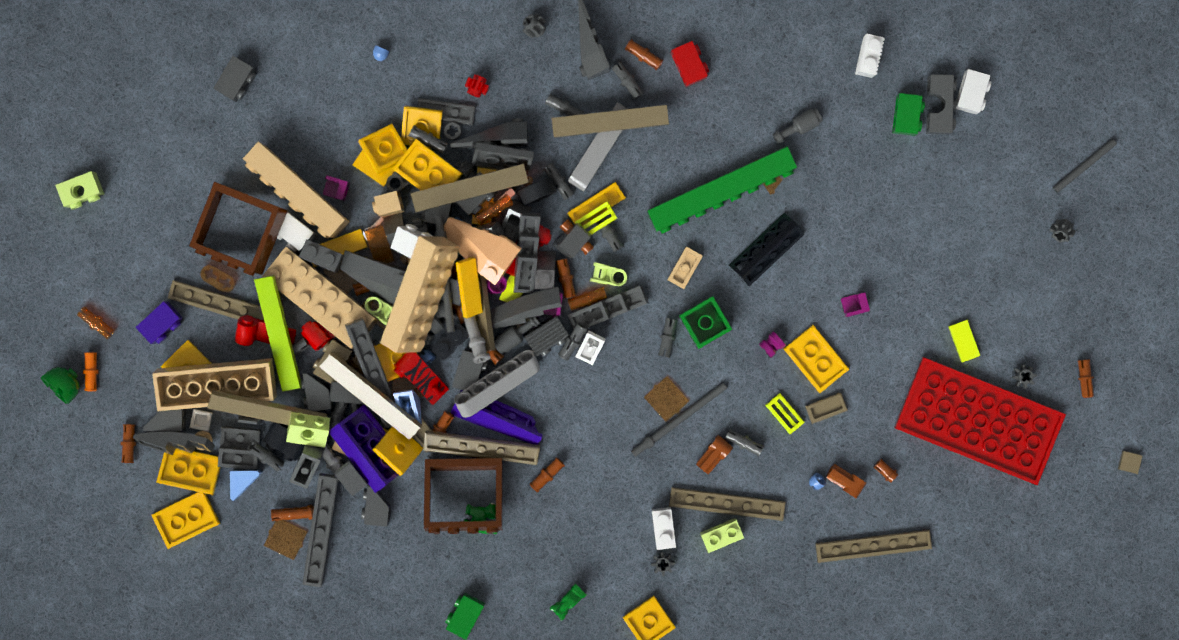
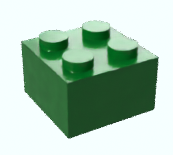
[678,296,732,349]

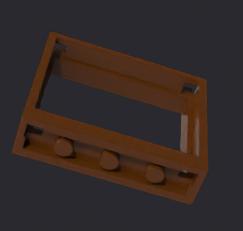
[189,182,288,276]
[424,458,503,534]

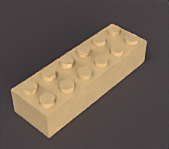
[243,142,350,239]
[380,236,460,353]
[262,247,378,349]
[152,358,277,411]

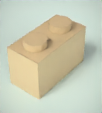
[372,191,405,217]

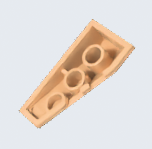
[443,217,522,285]

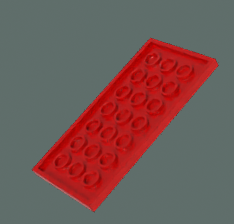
[894,357,1066,486]

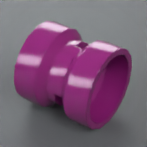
[486,277,507,294]
[759,331,786,358]

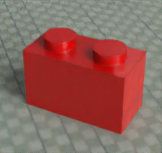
[670,41,709,87]

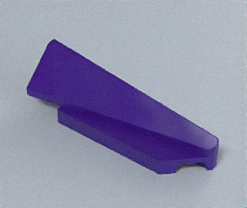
[450,390,543,445]

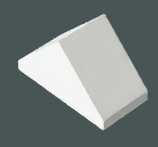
[575,330,606,365]

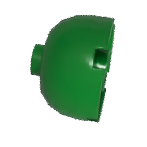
[40,367,80,404]

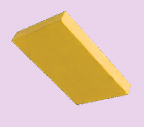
[393,139,463,191]
[783,325,849,393]
[156,449,221,495]
[151,492,220,549]

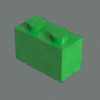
[892,93,925,136]
[445,593,485,640]

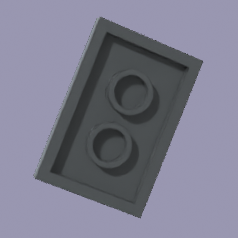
[471,142,534,175]

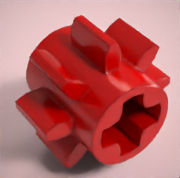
[465,74,489,98]

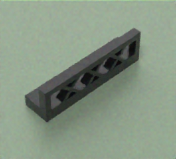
[729,213,805,286]

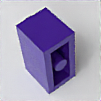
[135,301,183,344]

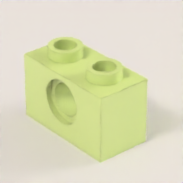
[55,171,104,210]
[286,412,330,448]
[700,518,744,553]

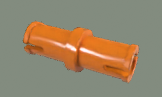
[83,352,99,391]

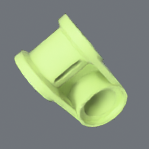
[590,262,628,286]
[365,297,393,325]

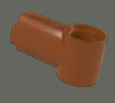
[696,435,733,475]
[826,464,866,499]

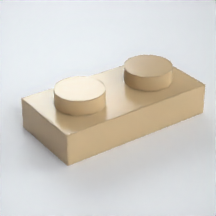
[667,247,703,289]

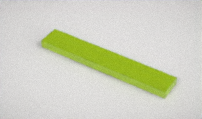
[254,275,302,392]

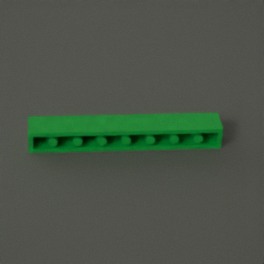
[647,147,797,234]

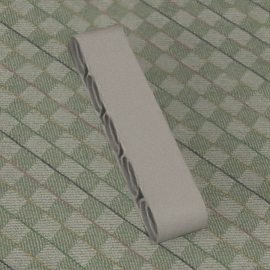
[568,102,628,192]
[454,350,540,418]

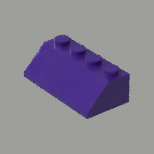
[329,405,411,493]

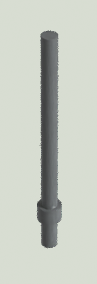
[434,216,455,333]
[631,383,727,457]

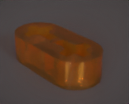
[200,265,236,292]

